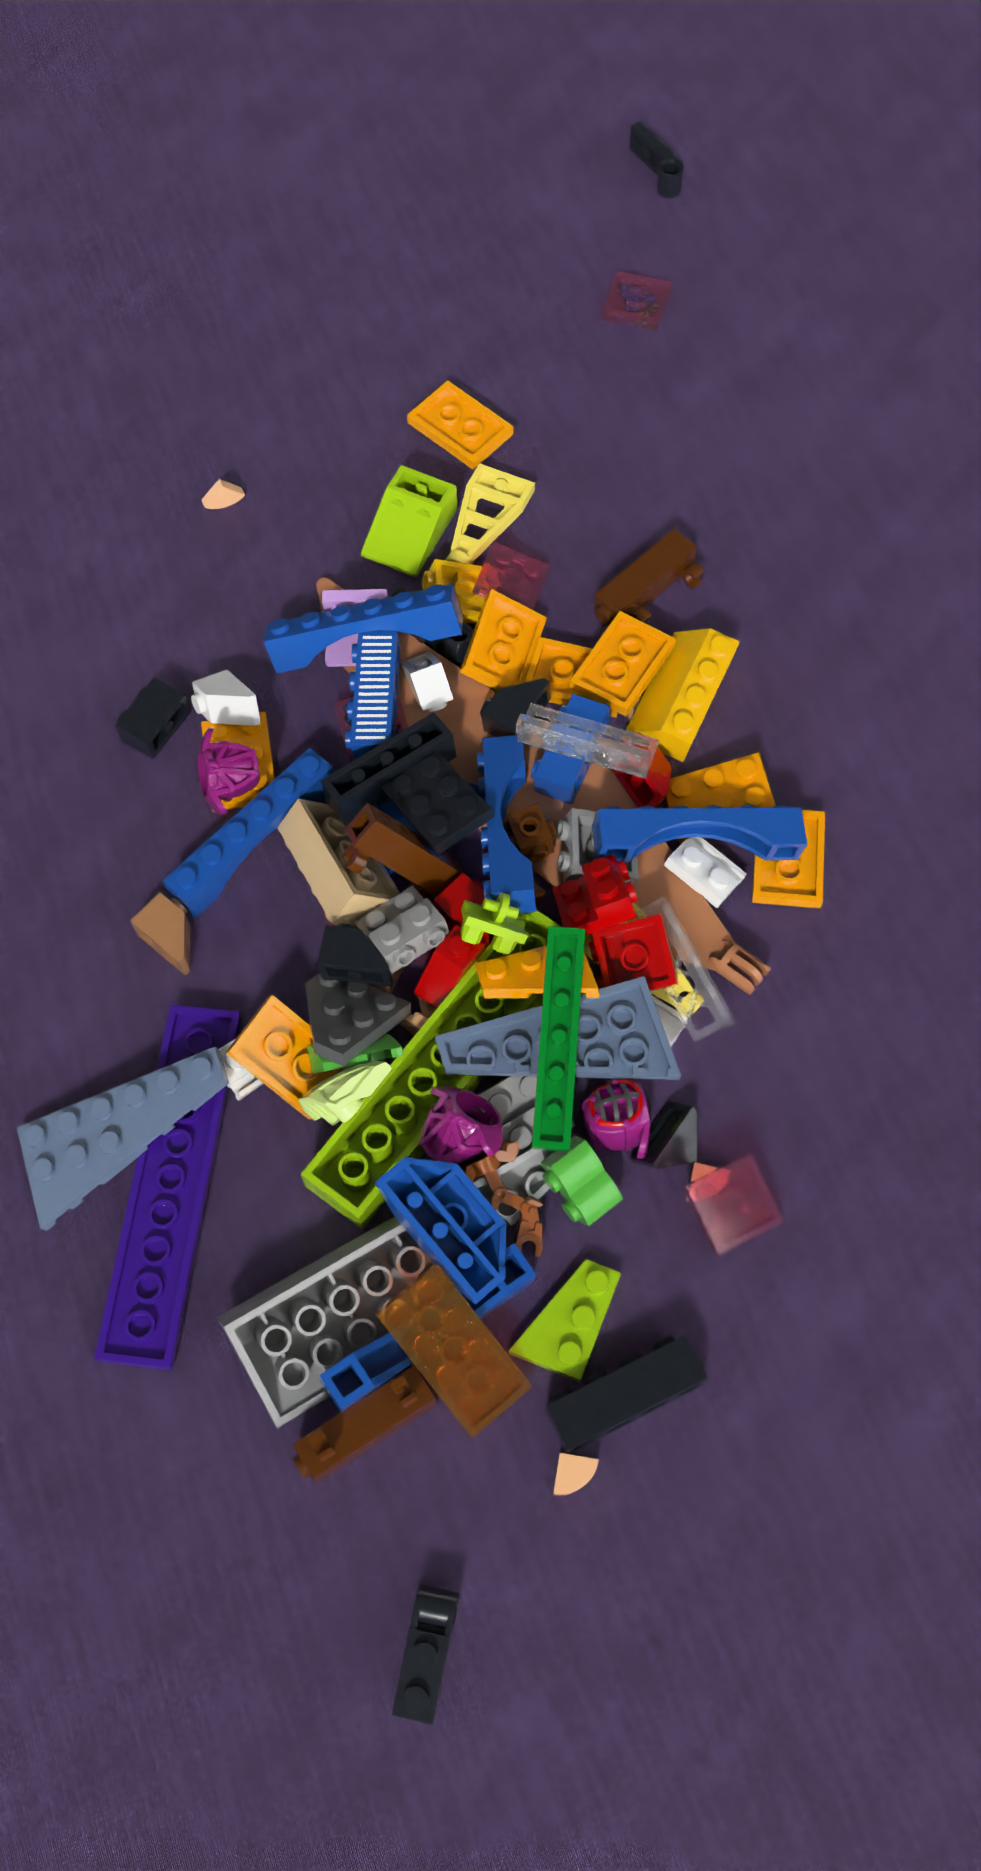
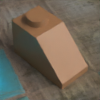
[130,892,191,976]

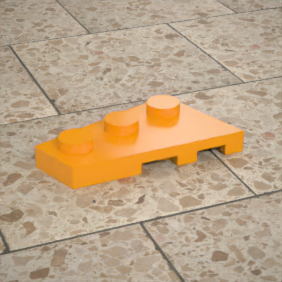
[475,945,599,999]

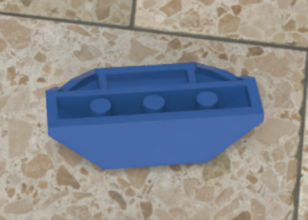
[375,1157,506,1304]

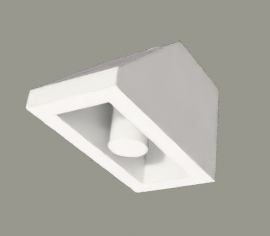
[401,651,454,712]
[191,670,261,726]

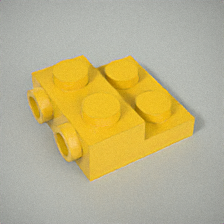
[422,559,496,624]

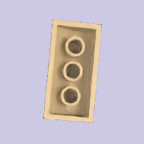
[277,798,400,927]

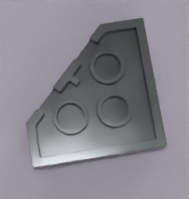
[305,973,411,1066]

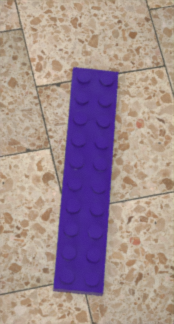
[94,1004,242,1371]

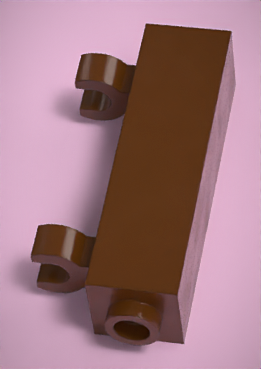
[594,529,704,625]
[342,802,467,899]
[292,1365,437,1484]

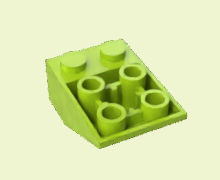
[361,465,458,577]

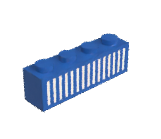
[345,630,401,760]

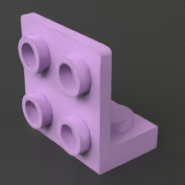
[322,589,389,667]

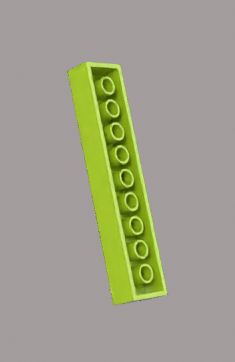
[300,910,562,1230]

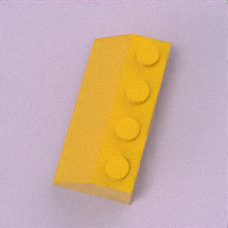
[624,628,740,762]

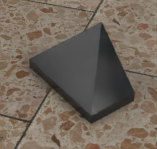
[630,1101,697,1169]

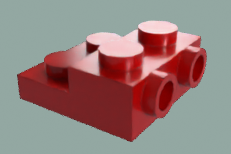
[552,854,638,936]
[589,914,679,992]

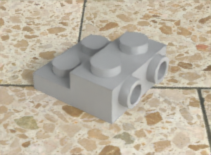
[556,808,639,884]
[354,885,450,974]
[477,1076,575,1152]

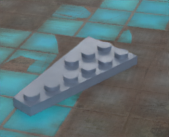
[435,976,681,1080]
[17,1047,229,1231]

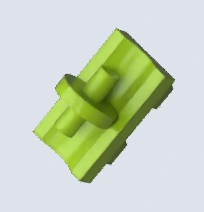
[460,892,528,955]

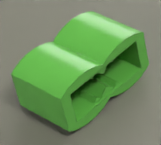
[541,1136,623,1226]

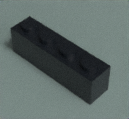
[321,712,457,826]
[546,1335,708,1454]

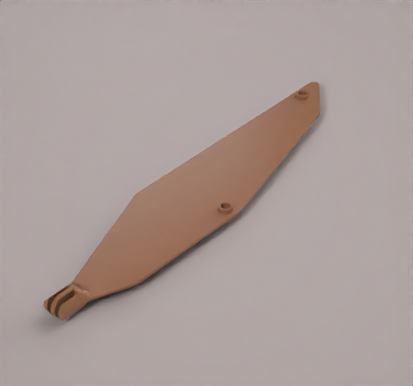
[316,578,771,996]

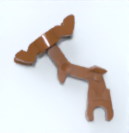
[462,1140,543,1257]

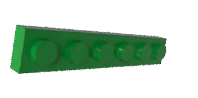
[532,926,585,1152]

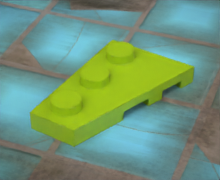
[509,1259,621,1383]

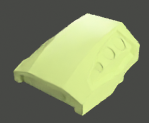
[298,1060,392,1126]

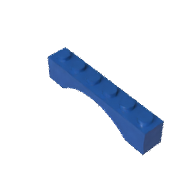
[263,584,463,673]
[477,735,536,913]
[163,748,334,919]
[592,805,807,862]
[319,1243,537,1413]

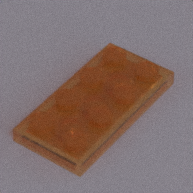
[375,1263,533,1439]

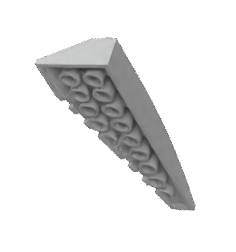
[217,1145,554,1428]

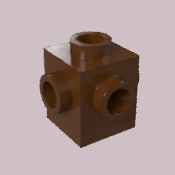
[506,803,557,862]

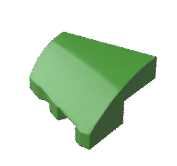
[307,1033,403,1073]

